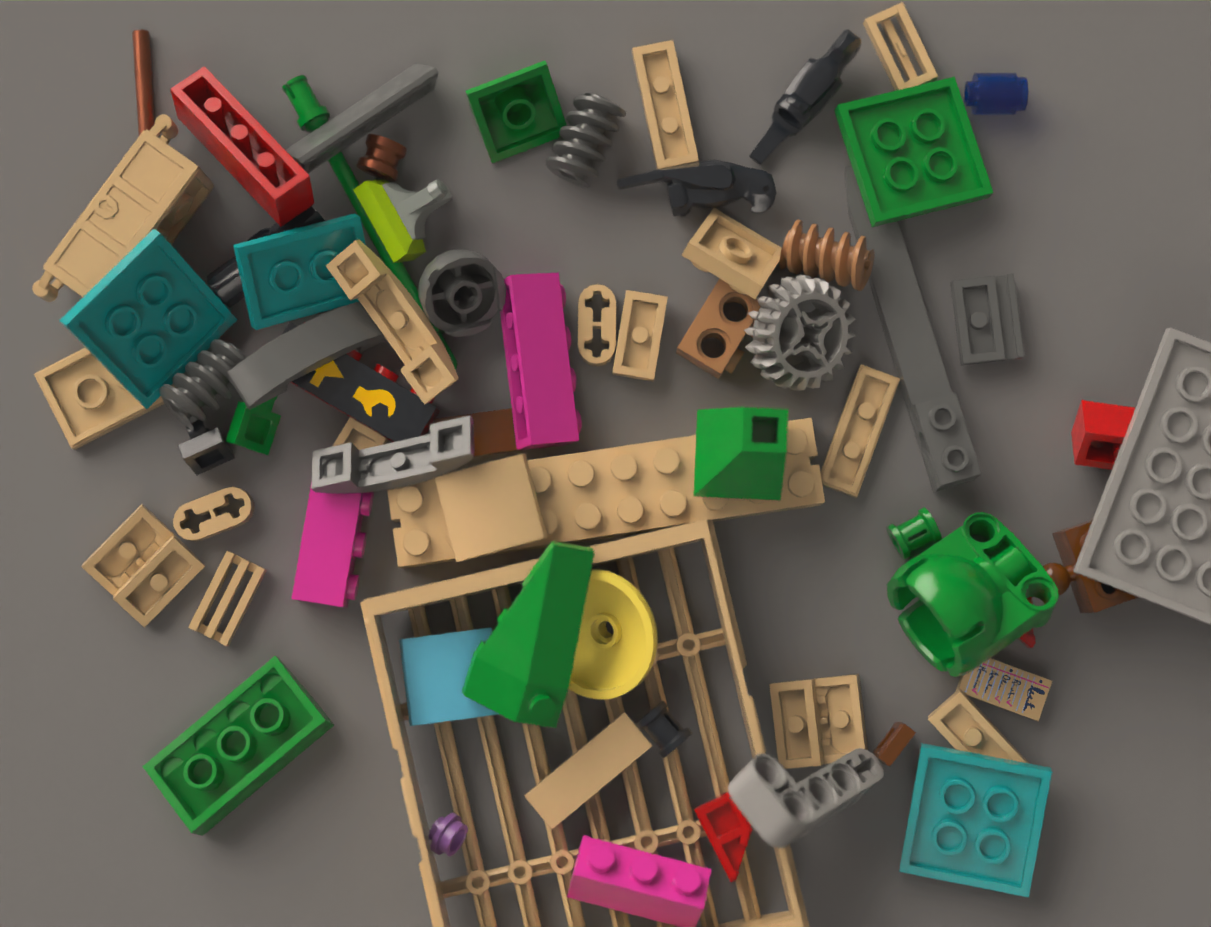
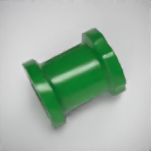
[886,507,942,560]

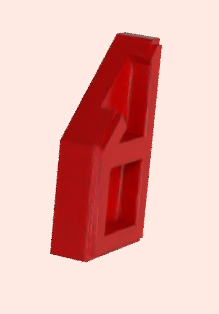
[694,791,753,882]

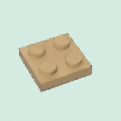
[681,208,782,299]

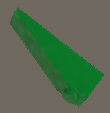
[462,541,595,728]

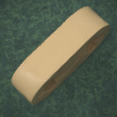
[578,284,616,366]
[173,487,255,541]

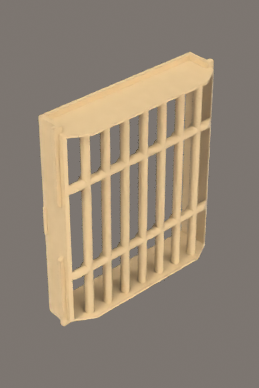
[360,519,810,927]

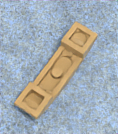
[326,240,459,405]

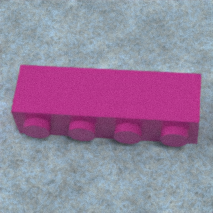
[500,272,582,450]

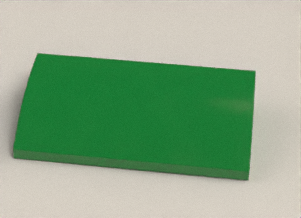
[142,656,334,836]

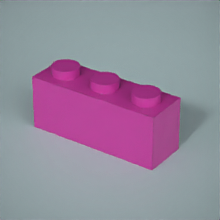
[292,481,374,608]
[567,836,711,927]

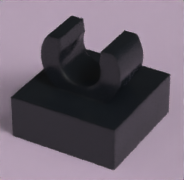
[178,420,235,475]

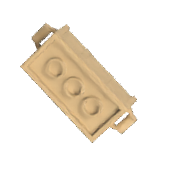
[32,114,214,302]

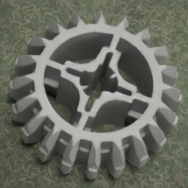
[744,275,856,391]

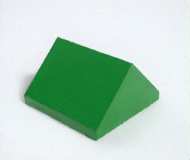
[466,60,567,164]

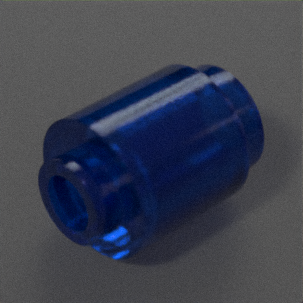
[964,73,1028,115]

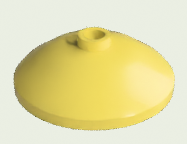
[569,569,657,700]

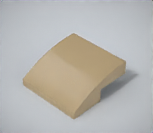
[435,454,548,562]
[82,504,205,628]
[769,674,868,769]

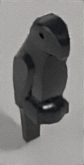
[749,29,861,165]
[617,160,776,217]

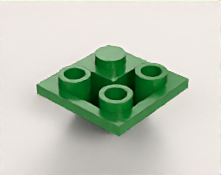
[693,407,788,501]

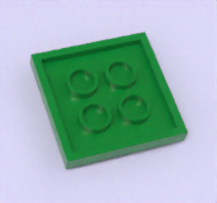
[834,77,994,227]

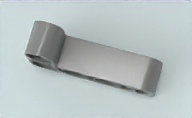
[728,748,884,848]

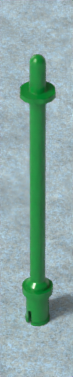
[282,75,458,370]

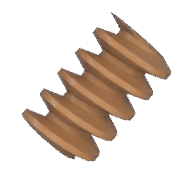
[779,219,875,291]

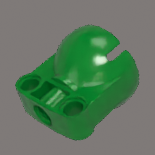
[887,512,1059,677]

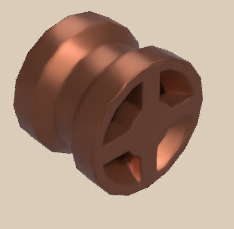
[356,134,407,182]

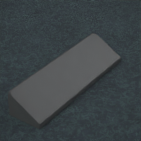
[286,64,439,173]

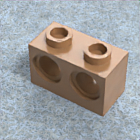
[676,278,760,379]

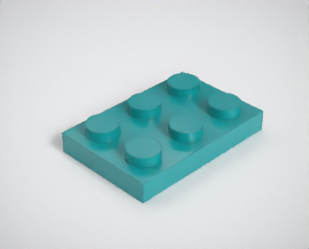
[233,213,366,330]

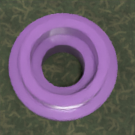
[429,813,468,856]

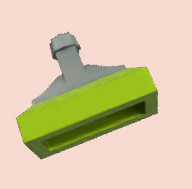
[353,179,453,263]

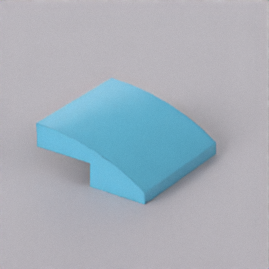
[399,627,498,726]

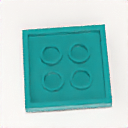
[59,229,238,409]
[899,743,1052,898]

